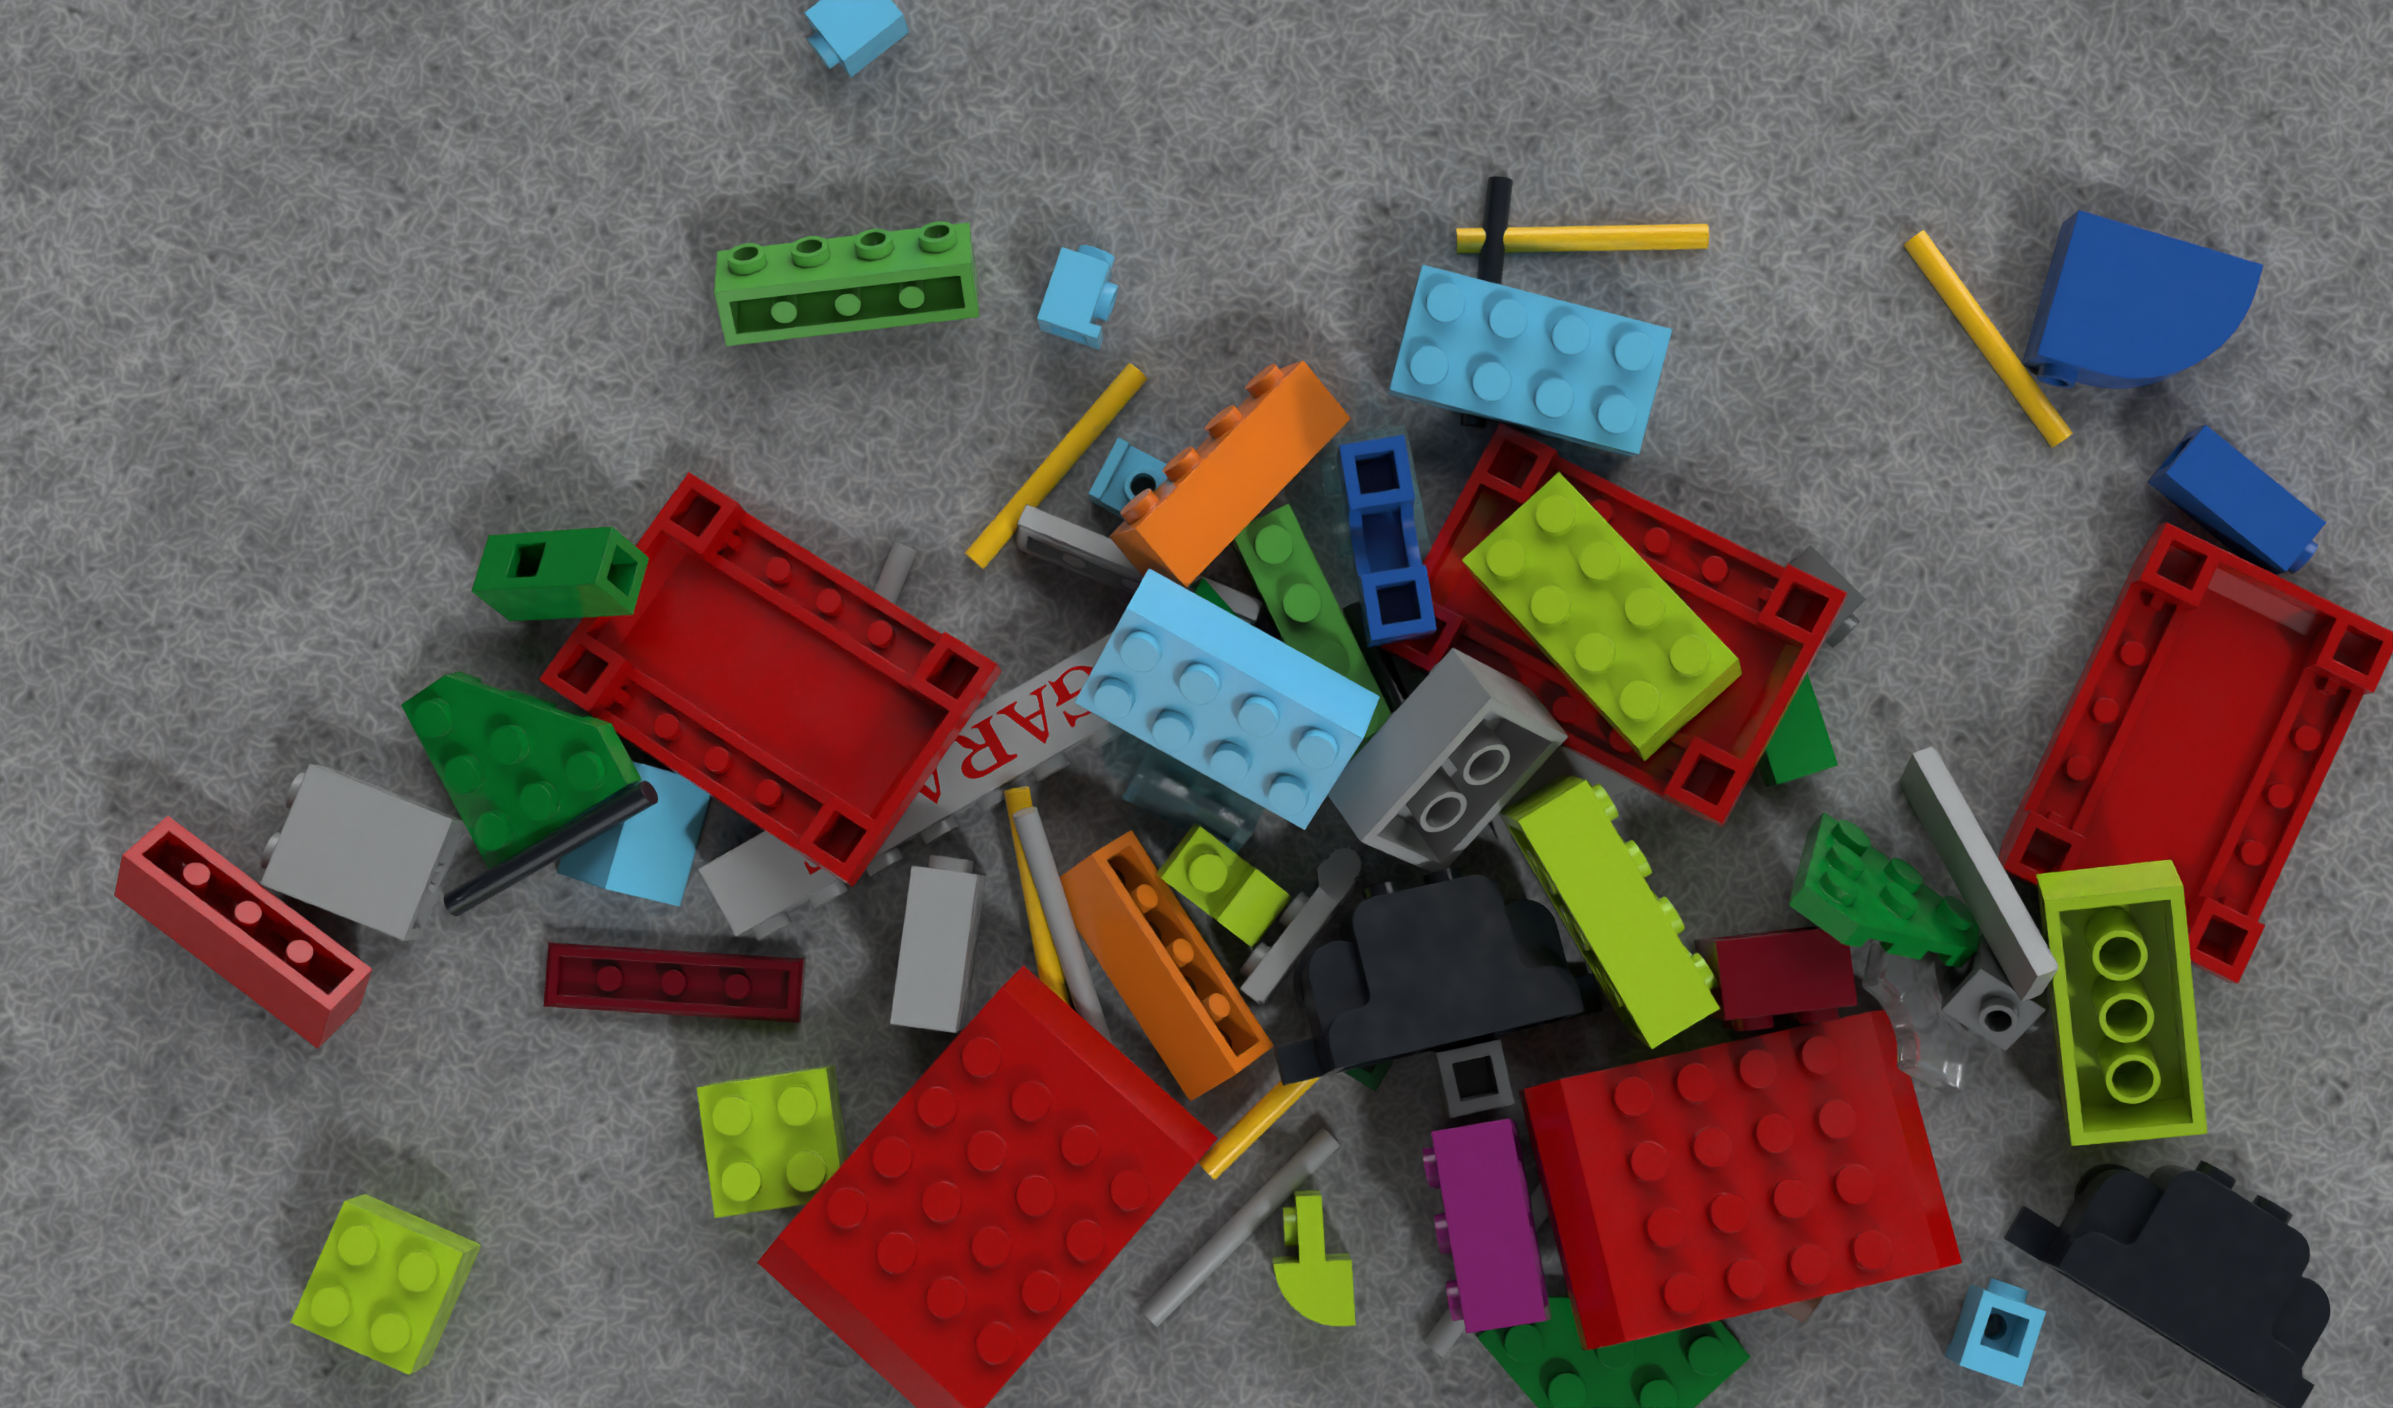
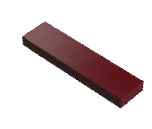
[543,942,806,1023]

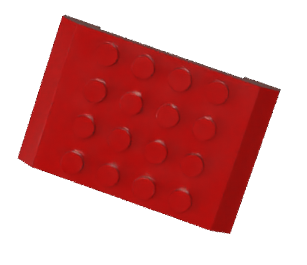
[1379,423,1847,827]
[539,472,1002,887]
[1998,522,2393,984]
[757,965,1218,1408]
[1519,1008,1962,1351]

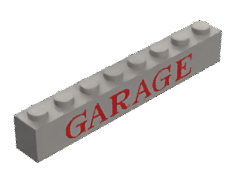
[698,632,1126,941]

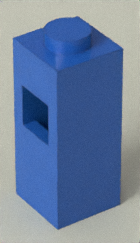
[2147,425,2326,575]

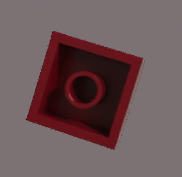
[1694,926,1857,1031]

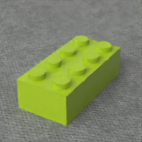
[1462,472,1742,761]
[1498,774,1720,1049]
[2036,860,2208,1146]

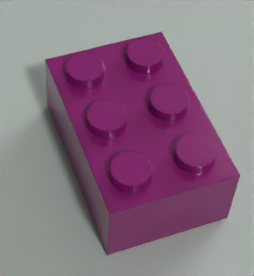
[1423,1118,1552,1334]

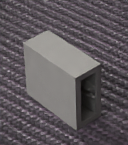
[260,764,466,941]
[890,855,986,1033]

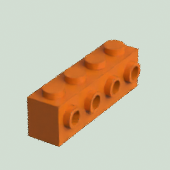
[1109,360,1351,588]
[1060,830,1274,1101]

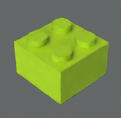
[697,1064,848,1218]
[290,1194,482,1375]

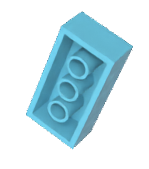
[1387,265,1673,457]
[1074,568,1380,830]

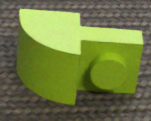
[1156,823,1292,949]
[1272,1190,1356,1326]

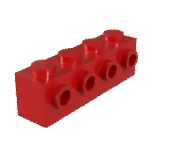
[114,816,373,1049]

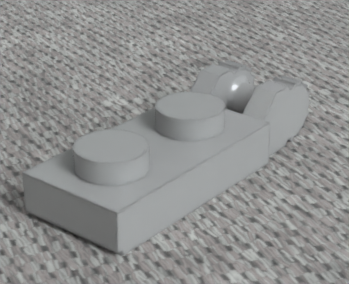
[1240,846,1364,1006]

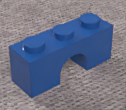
[1336,435,1437,647]

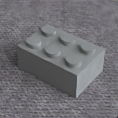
[1328,648,1568,873]

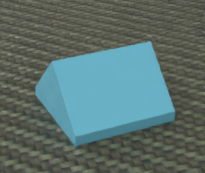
[557,761,712,906]

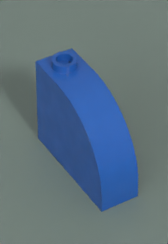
[2022,210,2263,389]

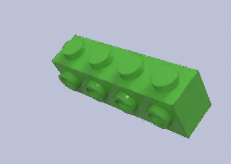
[714,221,980,346]

